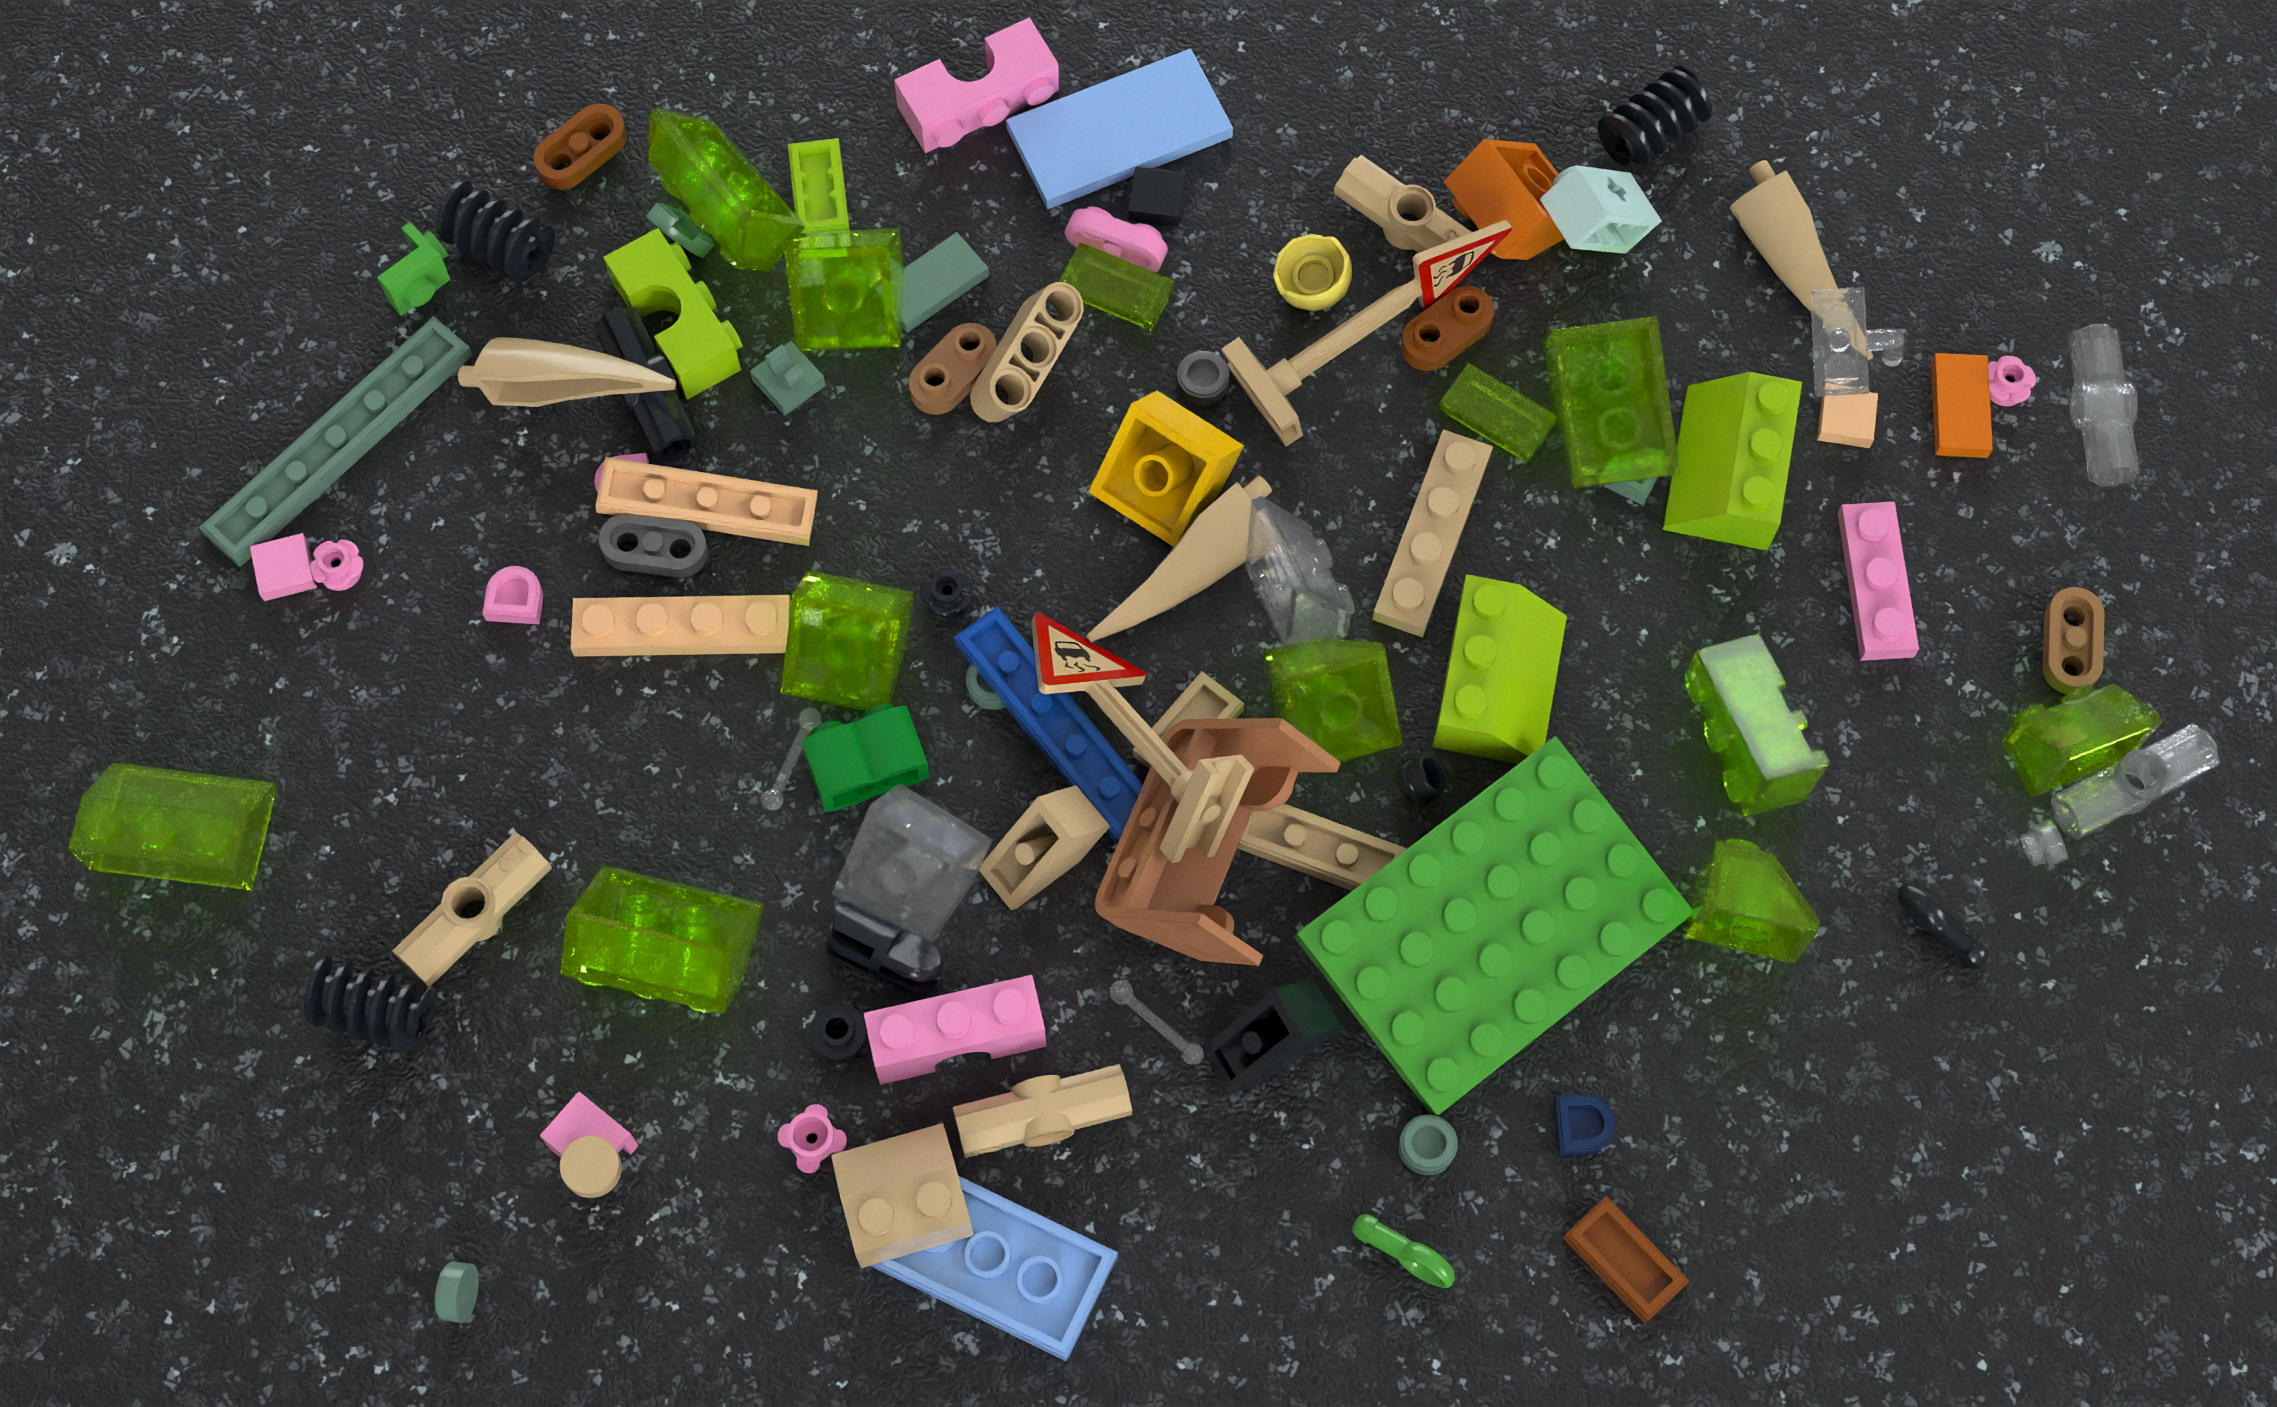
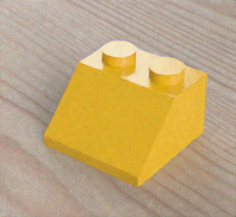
[1088,391,1244,547]

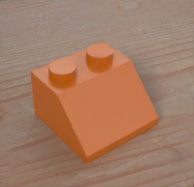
[1444,139,1565,260]

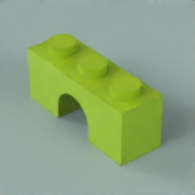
[603,228,742,400]

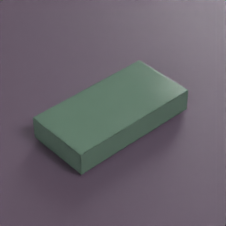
[874,232,989,333]

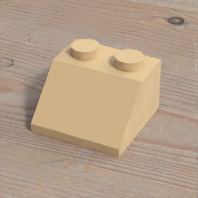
[831,1123,974,1268]

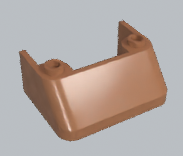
[1095,718,1341,966]

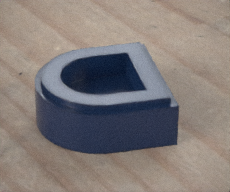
[1553,1094,1615,1156]

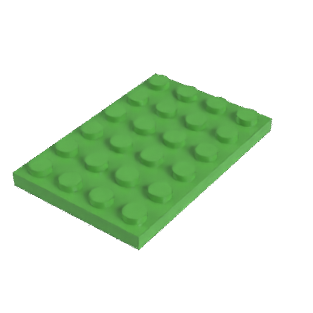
[1293,736,1695,1116]

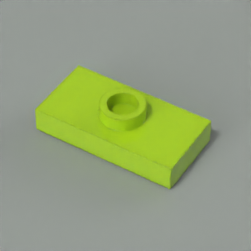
[788,138,850,242]

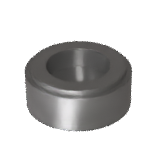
[1177,351,1230,406]

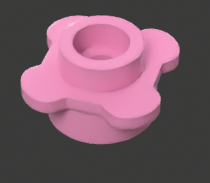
[778,1104,847,1173]

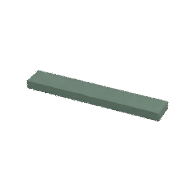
[199,316,473,567]

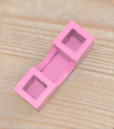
[894,17,1059,153]
[863,975,1046,1085]

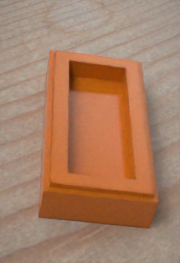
[1931,353,1993,458]

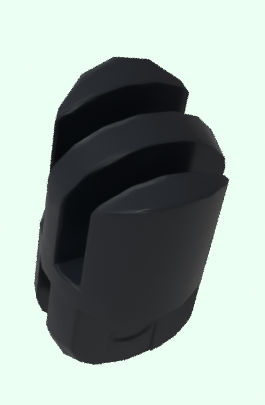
[824,901,944,994]

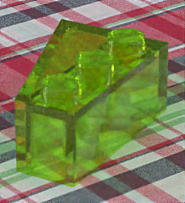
[1685,633,1830,817]

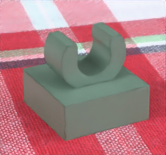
[750,341,826,416]

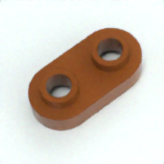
[534,104,627,190]
[1401,286,1494,371]

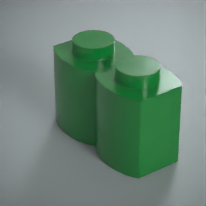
[801,704,929,812]

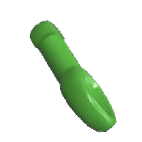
[1352,1214,1455,1288]

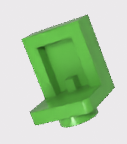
[377,222,451,316]

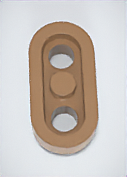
[909,323,996,415]
[2043,587,2105,695]

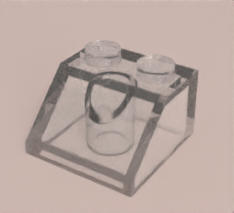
[832,783,993,944]

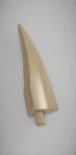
[1730,160,1873,361]
[458,337,676,407]
[1086,476,1277,642]

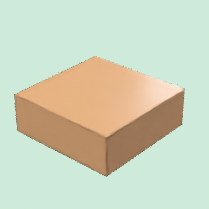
[1817,386,1878,448]

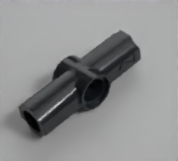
[594,306,698,461]

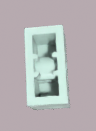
[1540,165,1662,254]

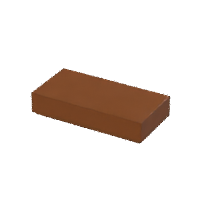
[1563,1196,1689,1324]

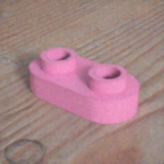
[1064,207,1168,273]

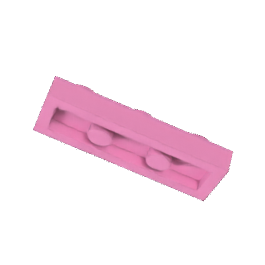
[1837,502,1919,661]

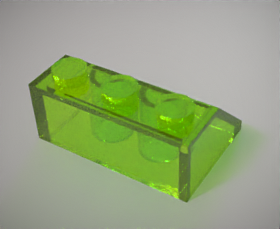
[648,107,806,272]
[68,762,278,890]
[560,865,764,1014]

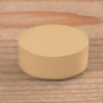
[560,1136,622,1198]

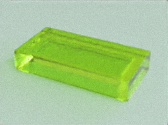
[1059,242,1174,331]
[1439,363,1557,463]

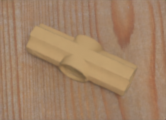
[1334,155,1472,253]
[392,832,552,987]
[953,1064,1132,1158]

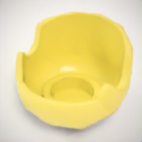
[1273,234,1352,312]

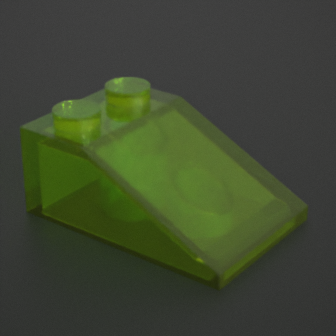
[1543,316,1680,489]

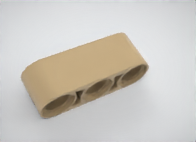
[970,282,1084,422]

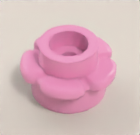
[1988,356,2036,406]
[310,539,364,591]

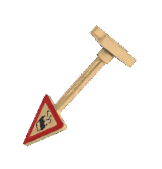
[1222,220,1513,447]
[1031,612,1255,863]

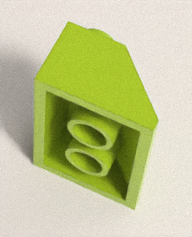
[1662,372,1802,551]
[1432,574,1567,764]

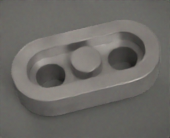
[599,513,708,578]

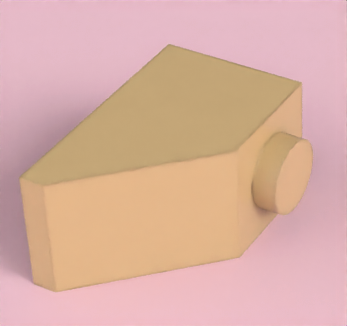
[978,785,1110,910]

